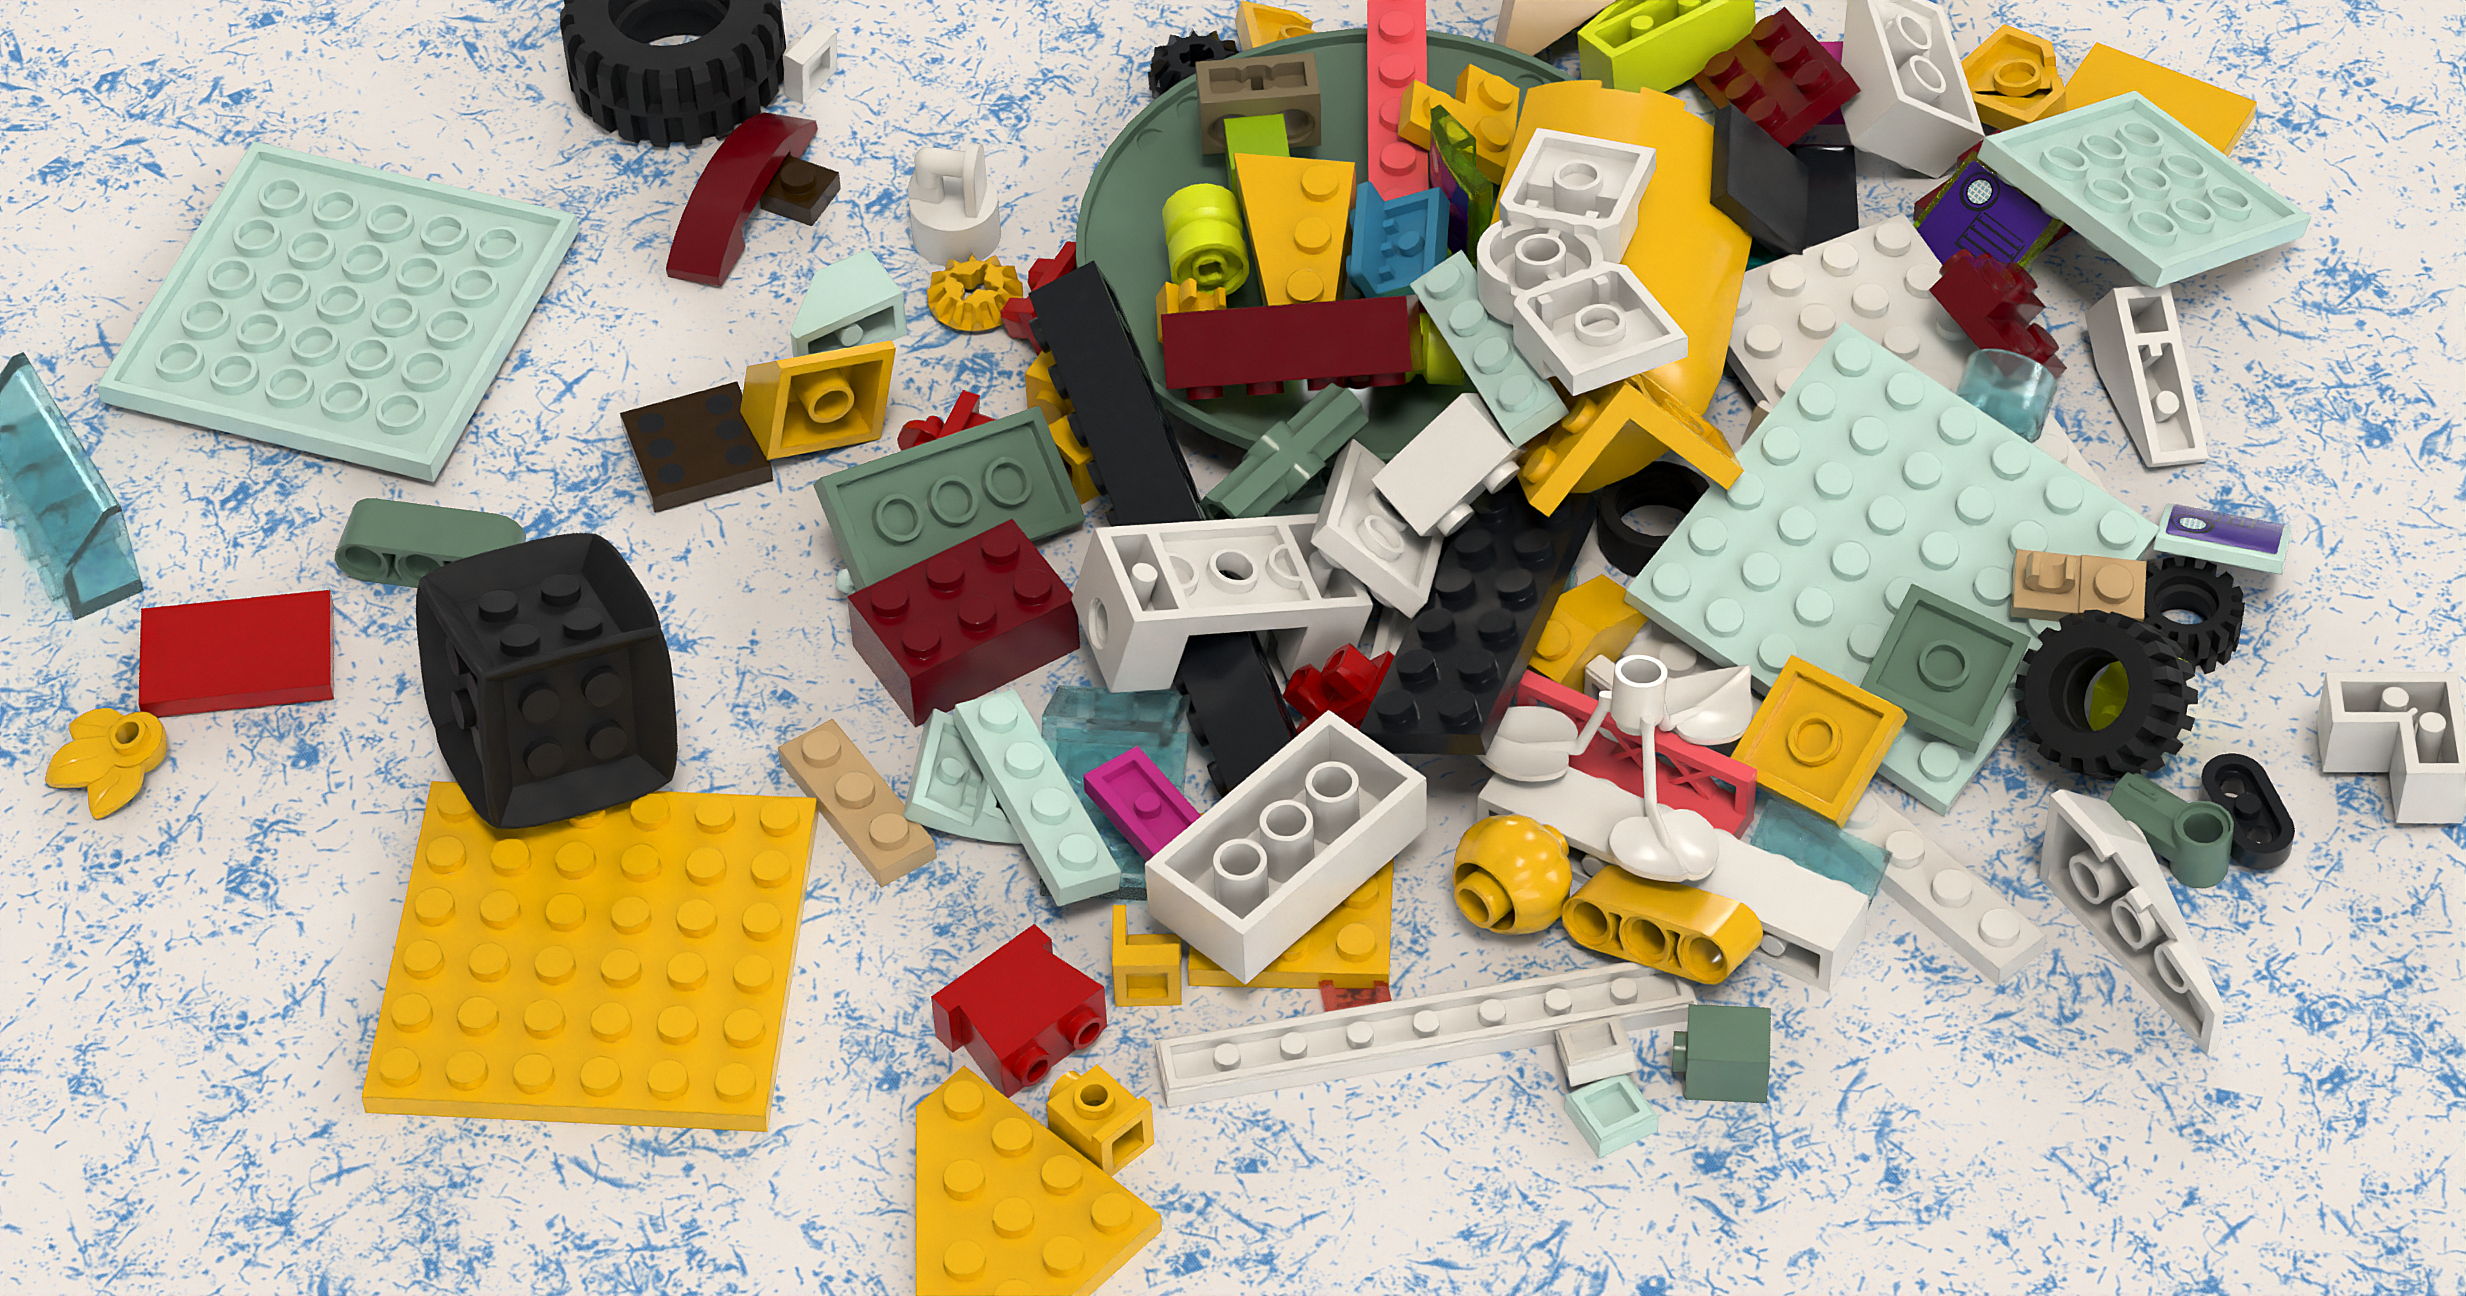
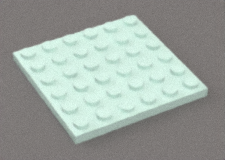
[97,141,579,482]
[1624,321,2160,817]

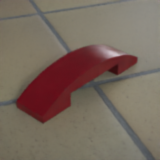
[666,112,818,286]

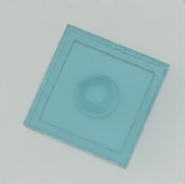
[1041,685,1185,747]

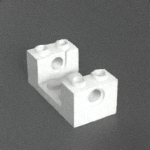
[1071,514,1373,693]

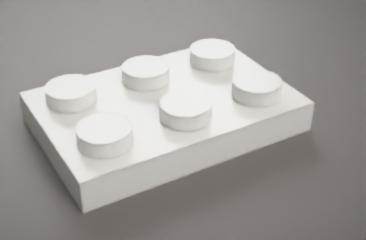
[1310,439,1445,619]

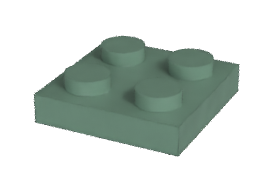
[1859,583,2031,754]

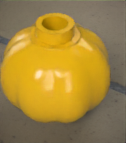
[1452,814,1572,935]

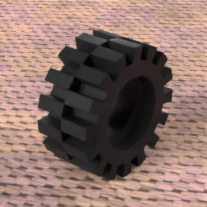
[2143,557,2245,674]

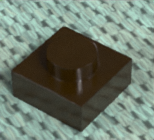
[760,155,841,226]

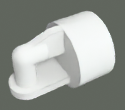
[908,143,1001,266]

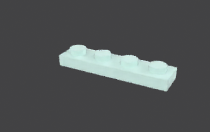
[1410,249,1570,448]
[954,689,1121,907]

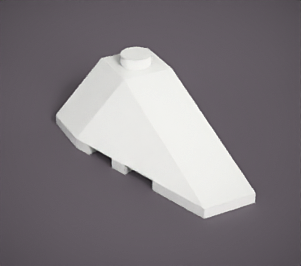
[2039,789,2226,1055]

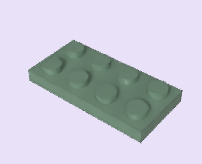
[813,406,1087,591]

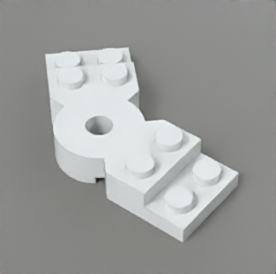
[1477,128,1688,396]

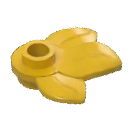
[45,708,167,820]

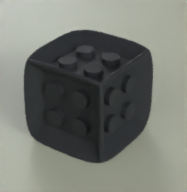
[416,533,678,829]

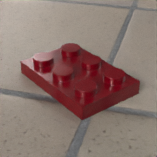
[1692,7,1861,148]

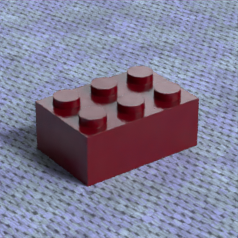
[847,519,1080,728]

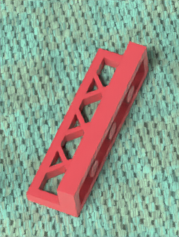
[1517,669,1757,840]

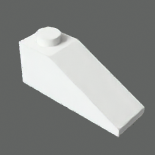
[2085,284,2209,468]

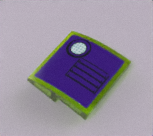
[1430,104,1493,272]
[1913,151,2065,270]

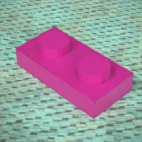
[1083,745,1201,862]

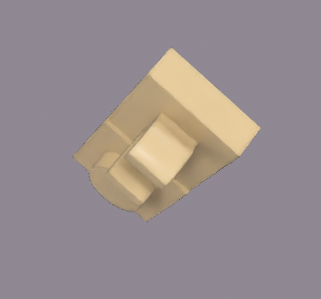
[2010,549,2146,622]

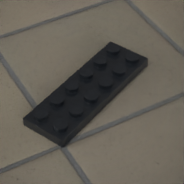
[1358,491,1598,755]

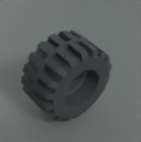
[2015,609,2198,782]

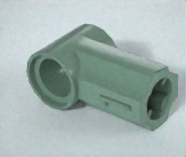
[2107,772,2234,888]

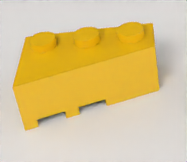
[1233,153,1357,306]

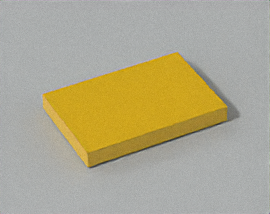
[2064,42,2257,157]

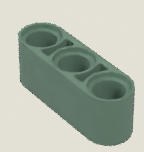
[334,498,526,588]

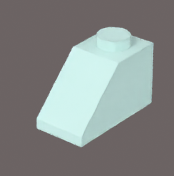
[790,248,907,357]

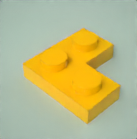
[1397,63,1520,185]

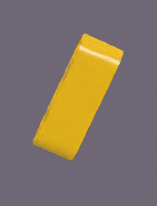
[1561,865,1763,985]

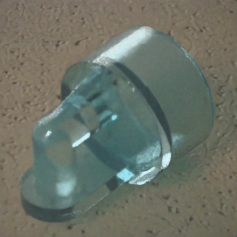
[1955,349,2058,443]

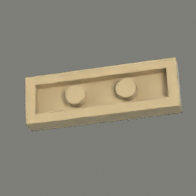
[778,719,937,888]

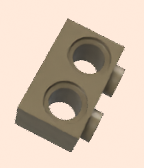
[1195,52,1321,155]

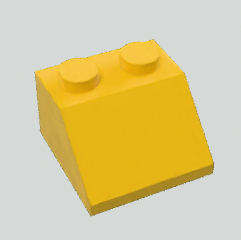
[740,340,896,460]

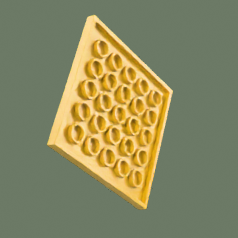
[361,781,819,1132]

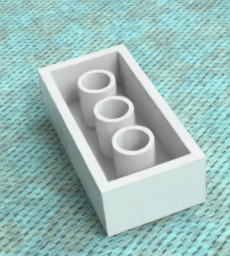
[1145,710,1427,985]

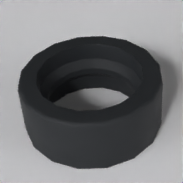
[1598,461,1710,576]

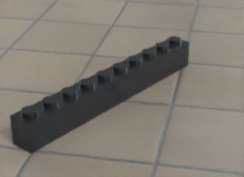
[1028,260,1299,798]

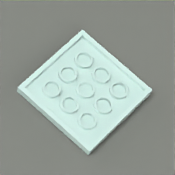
[1977,91,2311,289]

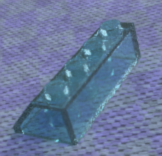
[0,352,144,621]

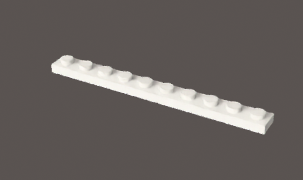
[1560,559,2047,986]

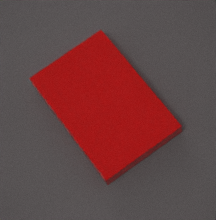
[138,590,334,717]

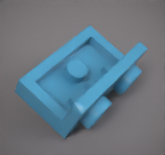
[1346,181,1450,301]

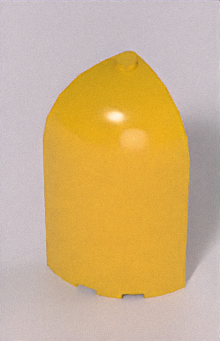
[1478,80,1753,493]

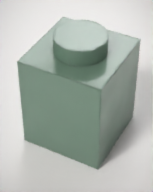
[1672,1004,1771,1103]

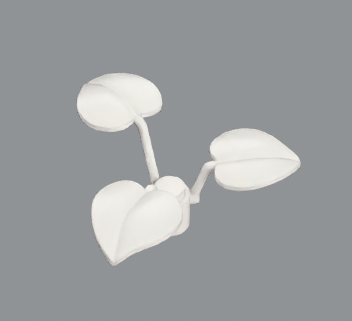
[1476,655,1753,882]

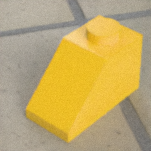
[1525,574,1648,694]

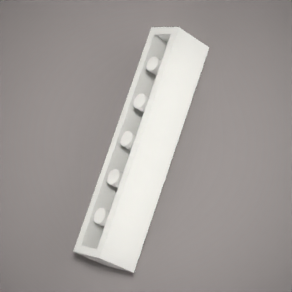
[1477,766,1869,992]

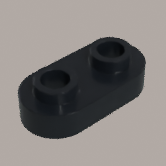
[2199,753,2295,870]

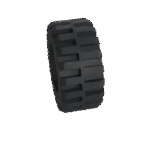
[560,0,786,147]

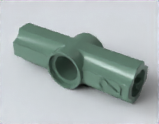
[1199,383,1369,521]

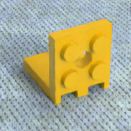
[1515,373,1744,517]

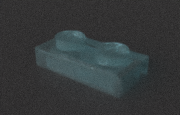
[1750,799,1893,910]

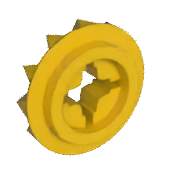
[927,253,1023,331]

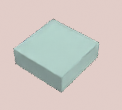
[1564,1073,1659,1158]

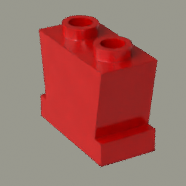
[931,924,1107,1099]

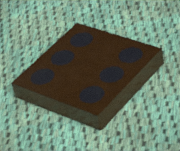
[620,381,773,512]

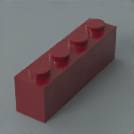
[1161,294,1424,400]

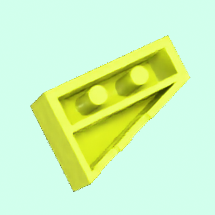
[1577,0,1756,94]

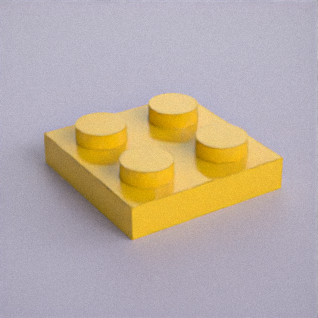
[1730,654,1908,829]

